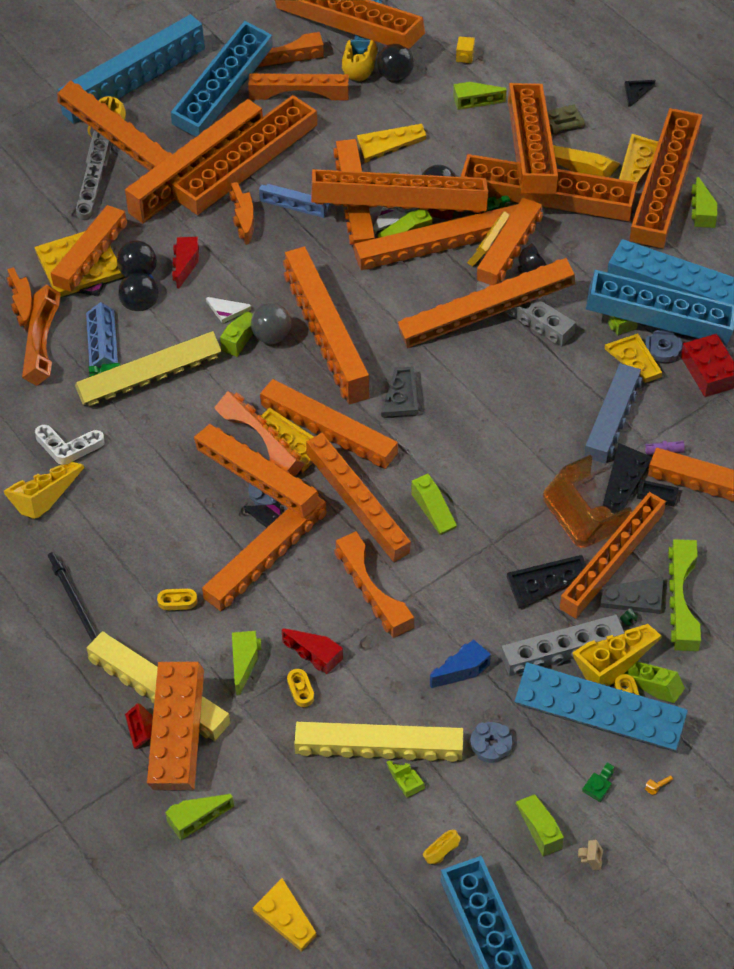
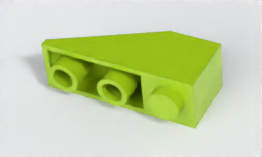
[691,177,717,228]
[624,662,685,703]

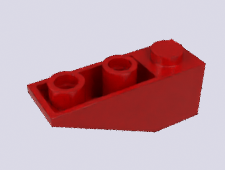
[172,237,199,289]
[281,628,343,674]

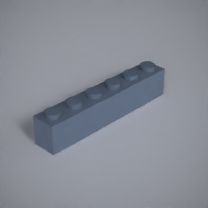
[584,363,643,464]

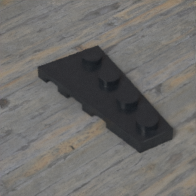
[602,443,652,516]

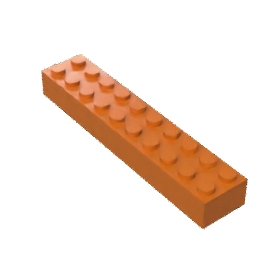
[275,0,425,49]
[508,83,558,195]
[172,95,317,216]
[125,99,263,224]
[629,108,702,249]
[461,154,637,221]
[311,169,488,213]
[283,246,369,405]

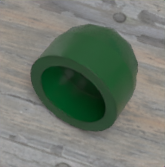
[620,608,637,626]

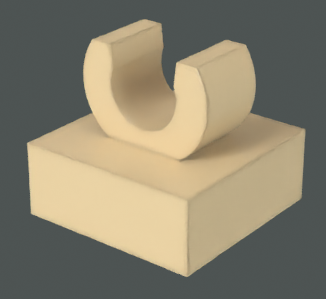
[578,840,603,870]

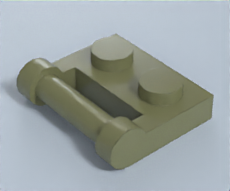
[547,104,585,134]

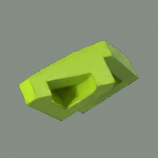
[386,761,425,798]

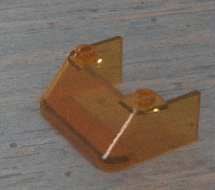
[543,455,632,548]

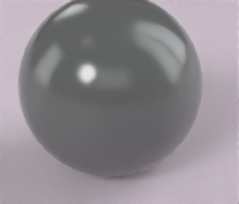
[251,303,292,344]

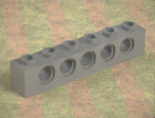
[477,279,576,347]
[501,615,624,676]

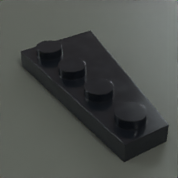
[507,555,587,609]

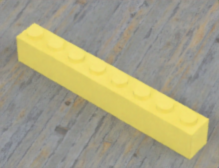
[75,331,221,406]
[87,631,230,741]
[294,722,463,762]

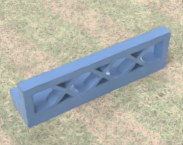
[259,184,331,218]
[86,302,118,367]

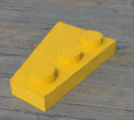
[467,211,510,267]

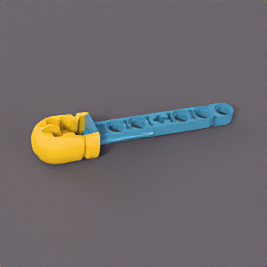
[342,0,382,81]

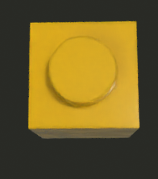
[456,36,475,63]

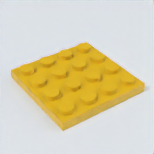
[34,231,124,297]

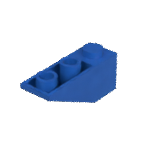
[430,639,491,688]

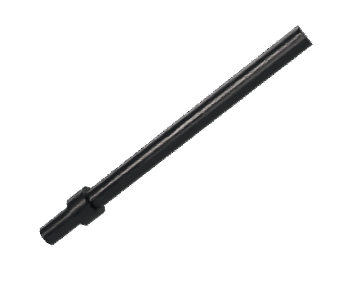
[48,552,98,641]

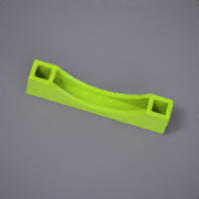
[668,539,701,651]

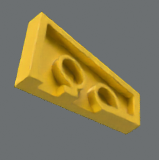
[605,333,662,383]
[253,878,316,952]

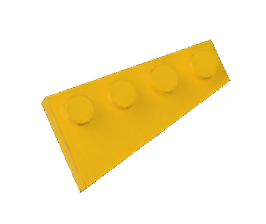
[357,124,426,163]
[619,134,658,184]
[261,407,314,473]

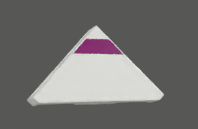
[373,207,407,234]
[206,297,251,323]

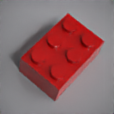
[681,333,734,397]

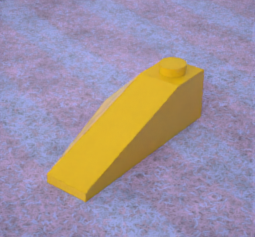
[553,145,620,177]
[4,462,84,519]
[573,624,662,686]

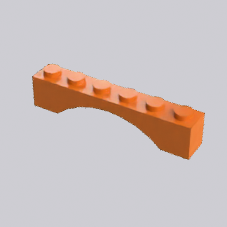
[257,32,324,67]
[248,73,349,101]
[22,284,61,386]
[214,391,305,477]
[334,531,414,638]

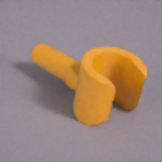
[644,776,673,795]

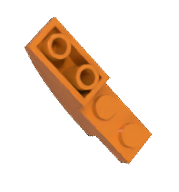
[229,182,254,245]
[6,267,33,332]

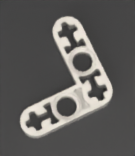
[35,425,104,465]

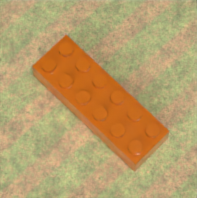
[147,662,204,790]

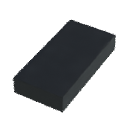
[637,480,679,507]

